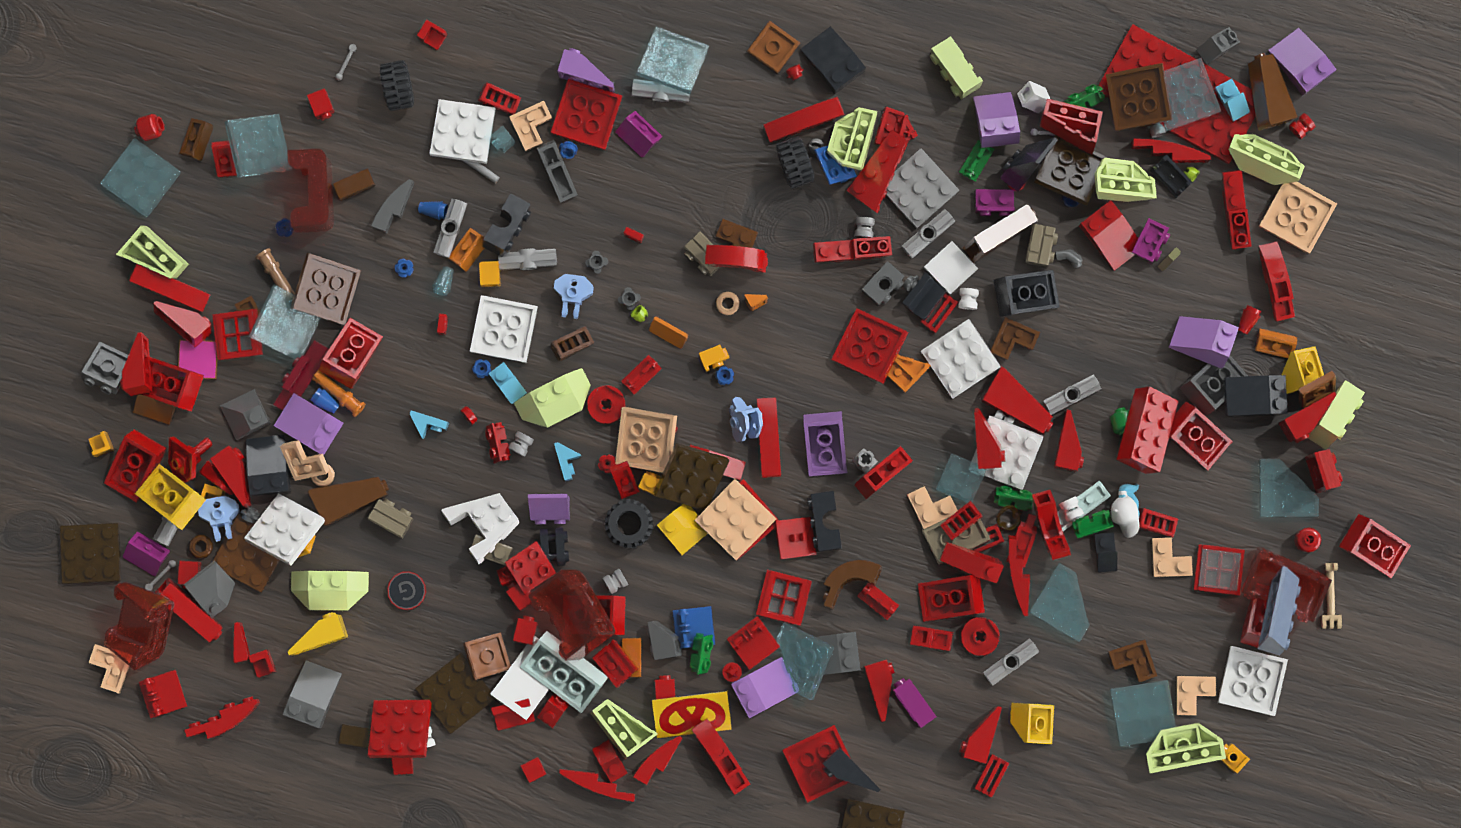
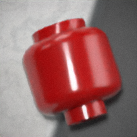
[134,114,164,141]
[1294,527,1321,553]

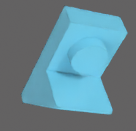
[1214,79,1250,122]
[489,362,527,404]
[410,411,449,439]
[554,442,582,481]

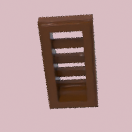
[550,326,594,361]

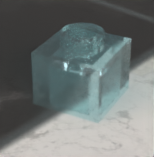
[491,126,516,152]

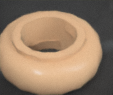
[716,292,740,315]
[311,464,335,487]

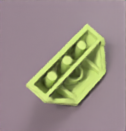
[827,107,877,170]
[1229,134,1305,185]
[1094,158,1157,202]
[514,368,591,428]
[291,571,369,610]
[1146,723,1226,773]

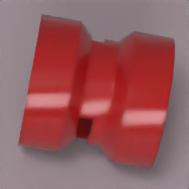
[1289,113,1316,140]

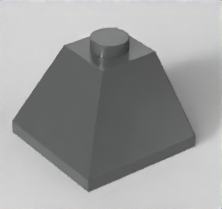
[220,389,271,440]
[184,560,235,618]

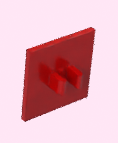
[775,517,816,559]

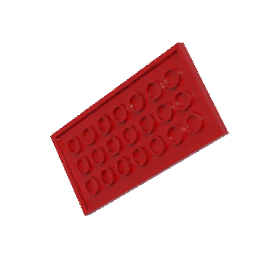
[1098,24,1256,164]

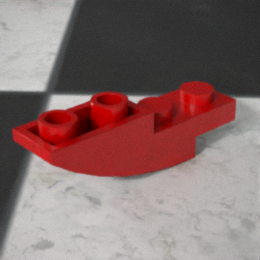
[1222,170,1252,249]
[813,236,892,263]
[1258,242,1295,321]
[185,696,260,739]
[691,719,750,795]

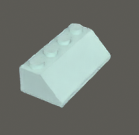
[520,631,608,713]

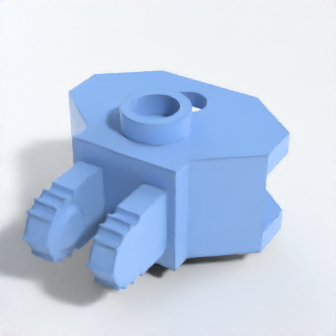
[554,274,594,319]
[729,397,763,442]
[198,496,240,542]

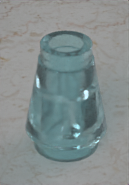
[432,266,454,296]

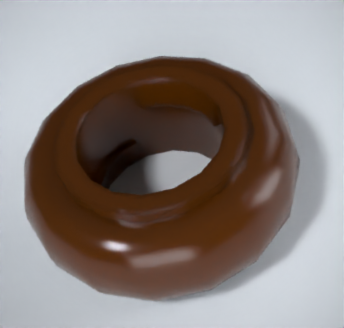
[189,535,213,558]

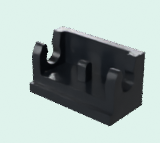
[1150,155,1193,198]

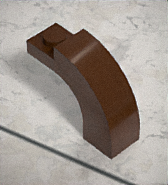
[823,560,883,610]

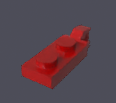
[1006,514,1037,568]

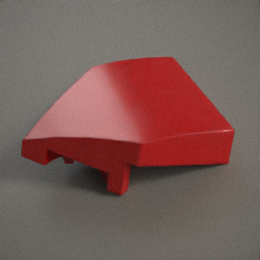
[874,107,918,145]

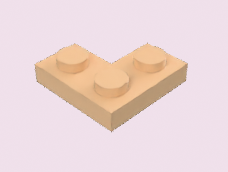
[509,101,552,152]
[280,440,330,481]
[907,486,958,529]
[1152,538,1193,577]
[89,644,133,693]
[1176,676,1216,715]

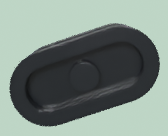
[540,527,569,566]

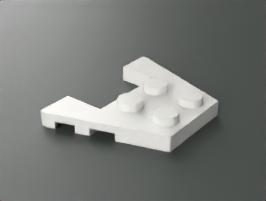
[441,493,519,564]

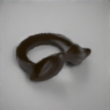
[996,505,1022,532]

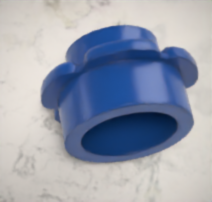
[559,141,578,159]
[395,259,413,278]
[472,359,491,378]
[715,366,734,385]

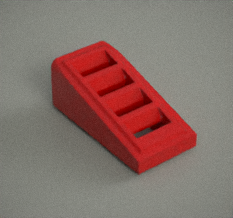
[478,83,521,115]
[199,461,233,495]
[940,501,982,540]
[1138,508,1178,537]
[233,622,250,663]

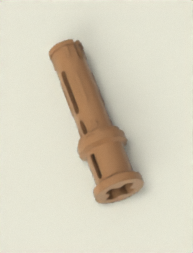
[255,248,295,304]

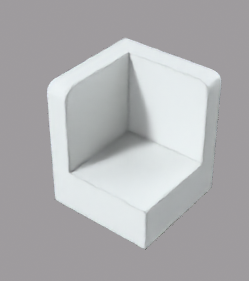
[1017,81,1050,113]

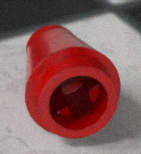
[1238,305,1261,334]

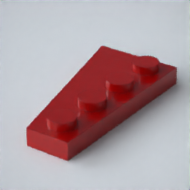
[847,129,909,214]

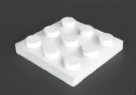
[430,99,496,164]
[470,295,538,363]
[921,319,1001,399]
[969,415,1043,490]
[244,493,325,566]
[1218,646,1288,716]

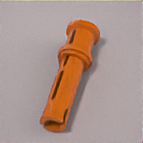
[312,371,366,417]

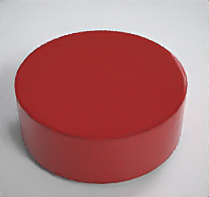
[460,406,478,425]

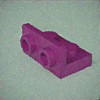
[975,189,1015,217]
[1132,218,1170,264]

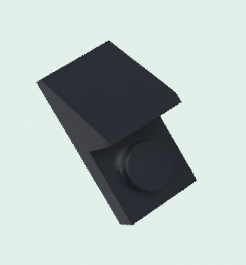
[1094,532,1118,573]

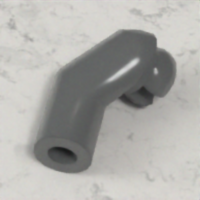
[1055,249,1082,268]

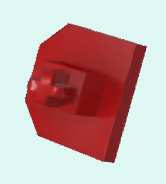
[168,436,213,483]

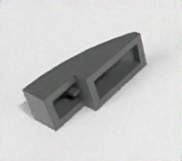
[536,140,578,203]
[371,179,414,234]

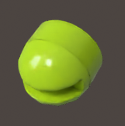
[1183,167,1200,182]
[631,305,648,322]

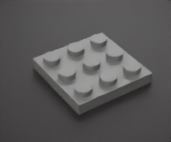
[886,148,959,229]

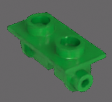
[1064,84,1105,108]
[959,140,995,182]
[994,486,1033,511]
[1071,510,1114,539]
[690,633,713,675]

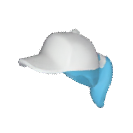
[1111,484,1140,538]

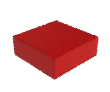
[624,227,644,243]
[437,313,448,335]
[521,757,547,783]

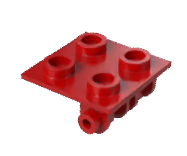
[505,541,556,594]
[727,616,780,670]
[139,670,187,719]

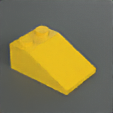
[135,464,206,530]
[288,612,348,656]

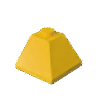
[1282,347,1324,394]
[657,504,708,555]
[1010,703,1054,744]

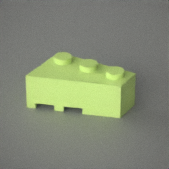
[930,37,983,99]
[1308,380,1365,450]

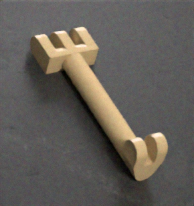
[1321,563,1342,629]

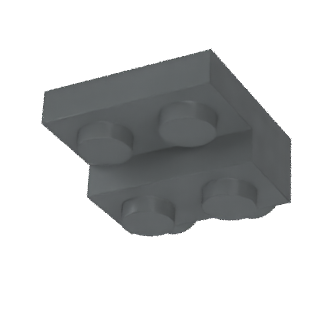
[81,341,129,395]

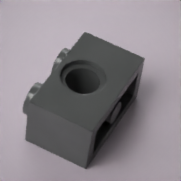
[861,261,905,307]

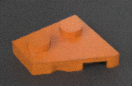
[887,354,931,393]

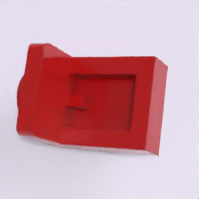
[537,693,570,728]

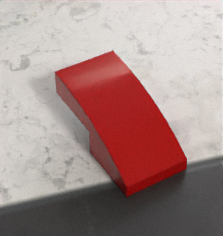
[910,625,953,651]

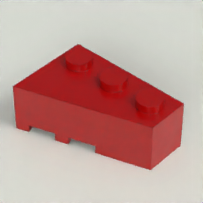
[1040,99,1103,155]

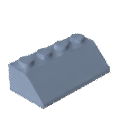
[1258,566,1301,655]

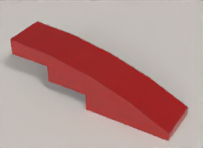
[764,97,845,142]
[1131,139,1211,163]
[129,263,210,312]
[757,398,781,478]
[1009,535,1030,616]
[560,769,635,802]

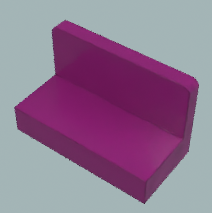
[616,111,663,158]
[123,532,170,576]

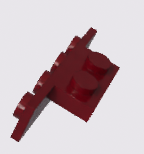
[273,340,329,410]

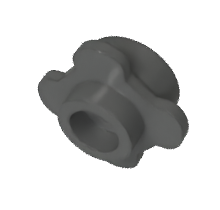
[585,251,608,274]
[903,275,919,295]
[618,287,641,310]
[241,507,261,523]

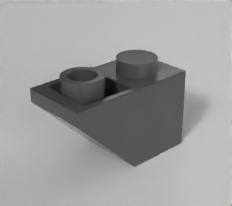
[1196,27,1240,65]
[647,621,682,660]

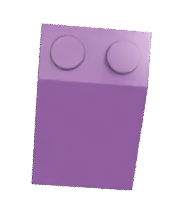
[1268,28,1337,96]
[558,48,615,93]
[973,92,1020,148]
[1169,316,1239,369]
[274,393,343,456]
[803,411,847,476]
[528,494,570,524]
[731,657,800,718]

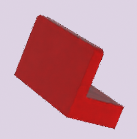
[491,699,535,730]

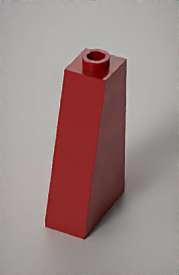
[982,366,1053,435]
[155,577,223,642]

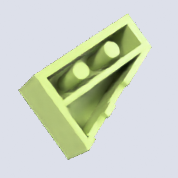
[116,226,189,278]
[590,699,658,759]

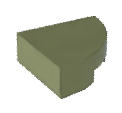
[1158,247,1181,271]

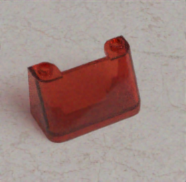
[1241,546,1332,623]
[103,582,174,670]

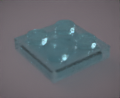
[936,453,987,503]

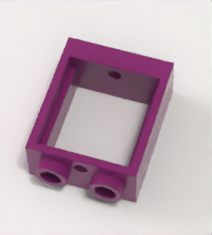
[892,678,937,728]

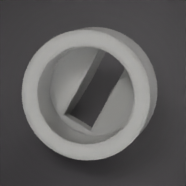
[1150,123,1166,138]
[809,138,824,154]

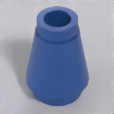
[418,201,448,220]
[310,388,340,414]

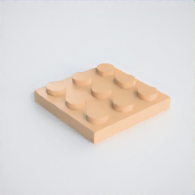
[1259,182,1337,254]
[615,407,677,473]
[695,479,776,561]

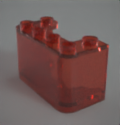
[287,149,334,233]
[528,570,615,661]

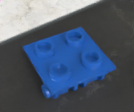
[814,145,857,185]
[673,606,715,648]

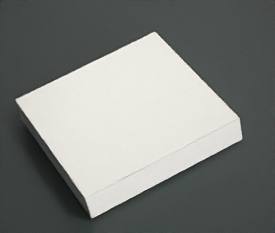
[924,241,978,295]

